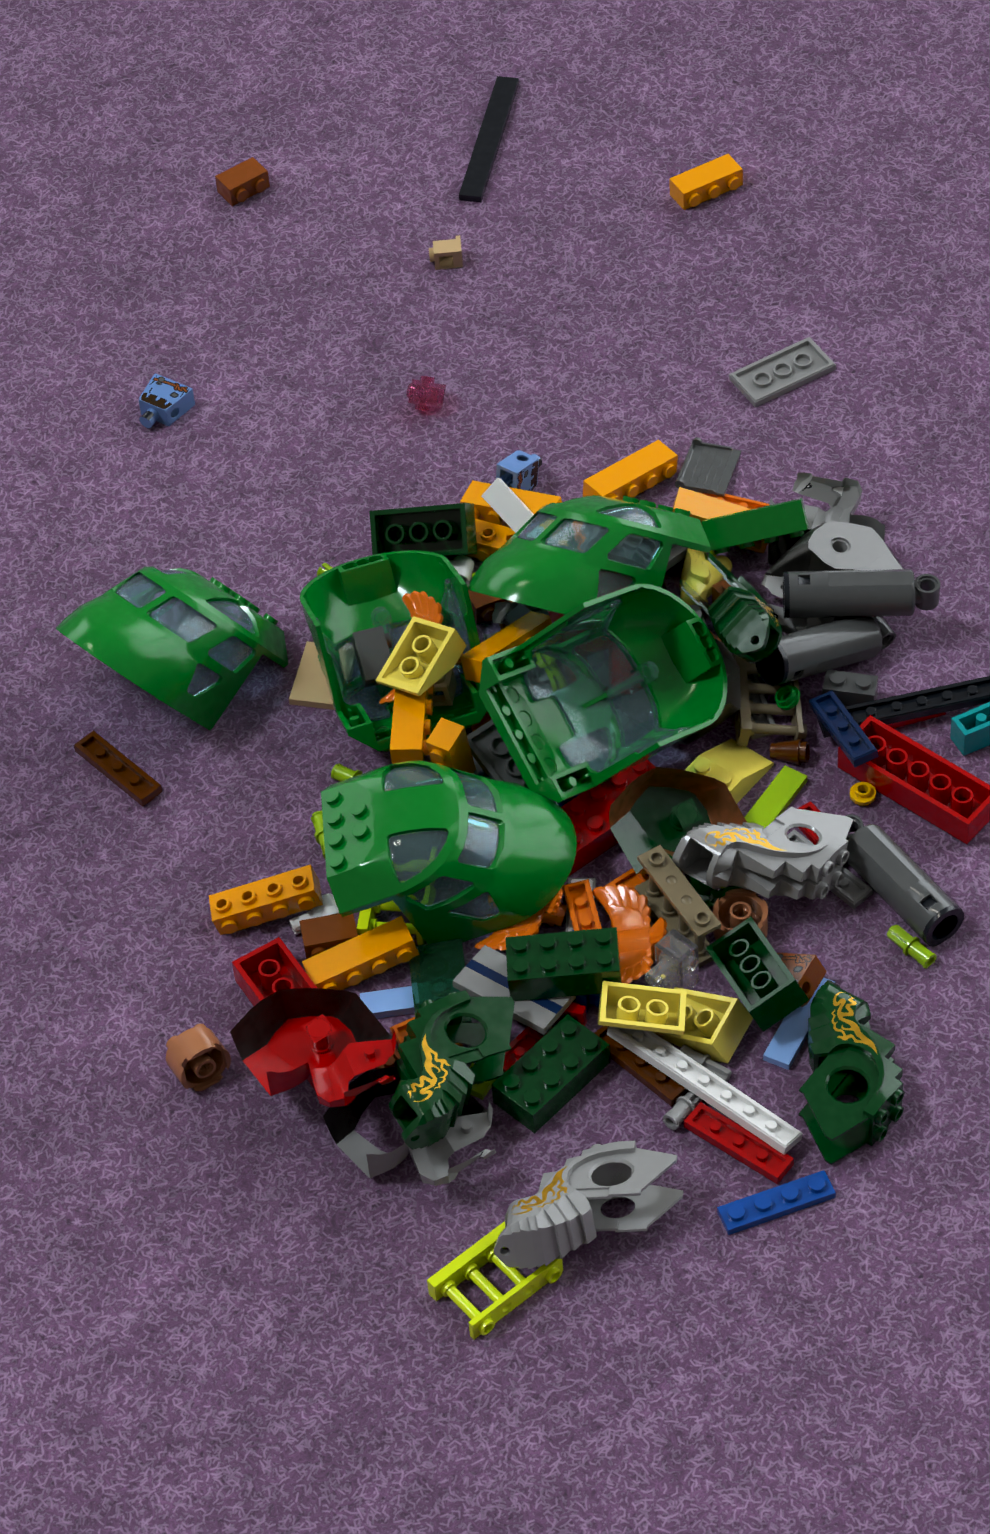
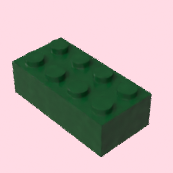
[369,503,477,557]
[706,916,809,1032]
[506,927,622,1001]
[491,1014,611,1134]

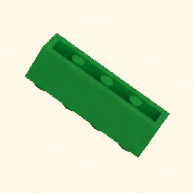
[702,498,809,554]

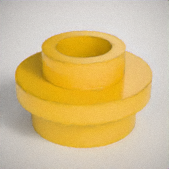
[849,782,876,806]

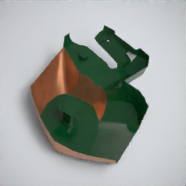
[609,767,747,909]

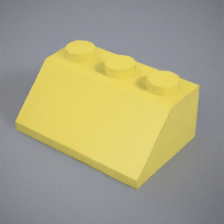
[598,981,687,1035]

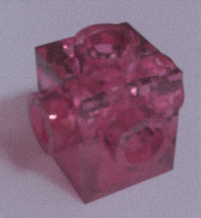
[407,375,446,411]

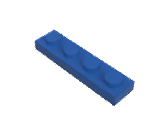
[717,1170,836,1235]

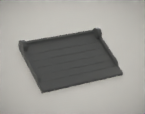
[675,437,741,496]

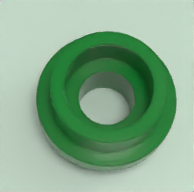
[775,685,800,710]

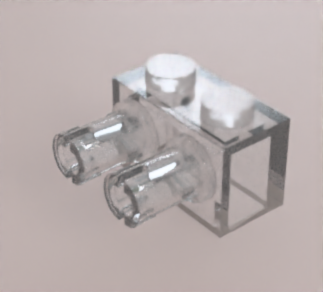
[645,928,699,989]

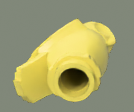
[680,548,732,609]

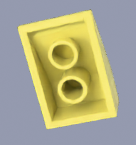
[375,616,467,696]
[685,739,774,804]
[652,987,753,1063]

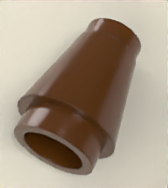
[770,739,810,765]

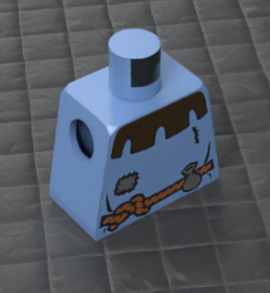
[139,373,195,428]
[496,450,542,491]

